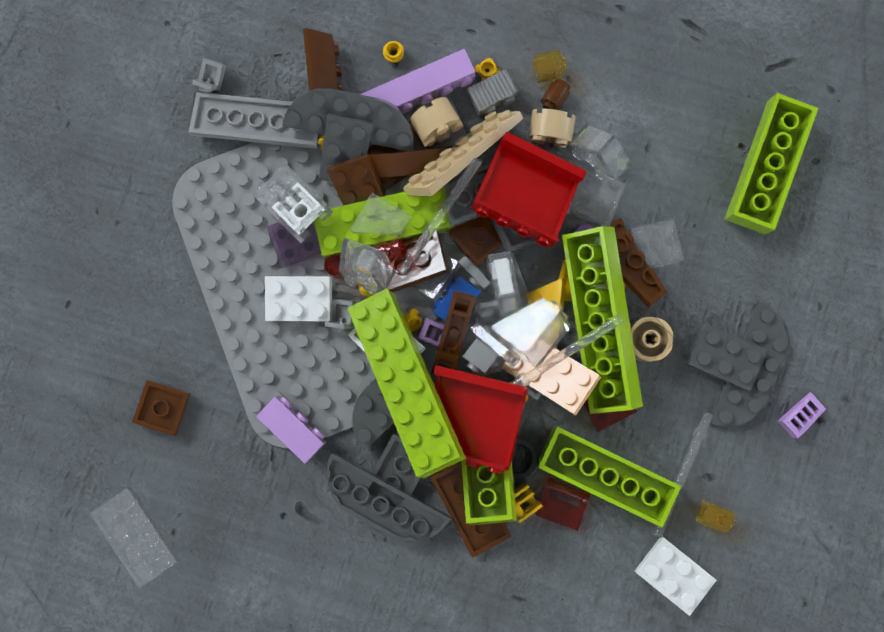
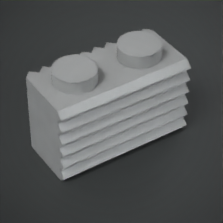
[467,69,518,116]

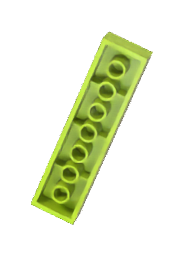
[562,226,643,414]
[347,288,466,478]

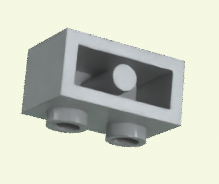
[462,338,499,374]

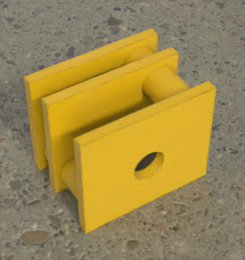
[514,481,543,523]

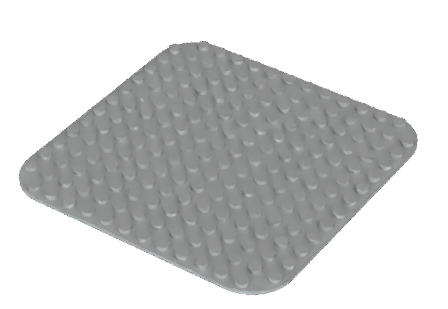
[172,95,538,448]

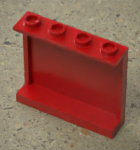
[470,131,587,247]
[433,365,528,474]

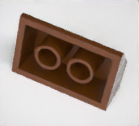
[303,28,344,91]

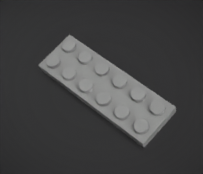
[189,92,321,149]

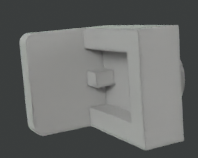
[192,58,226,93]
[325,299,356,332]

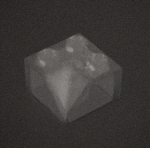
[339,238,395,294]

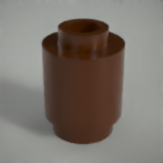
[541,79,571,110]

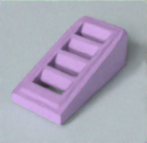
[416,318,467,352]
[778,392,826,439]

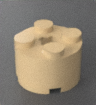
[410,97,463,148]
[528,109,576,149]
[630,317,673,362]

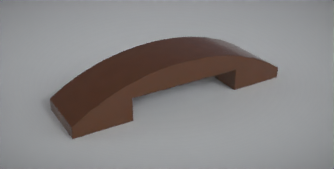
[369,146,453,177]
[431,290,476,374]

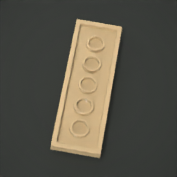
[403,110,524,196]

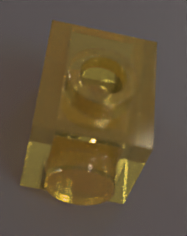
[532,49,567,83]
[695,500,735,534]

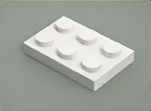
[265,276,332,321]
[635,536,717,616]

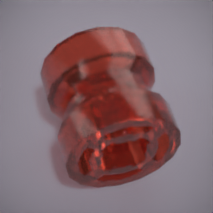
[378,238,407,265]
[324,254,349,279]

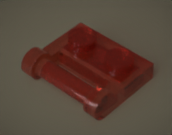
[535,477,591,531]

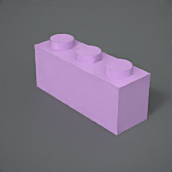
[256,396,326,463]

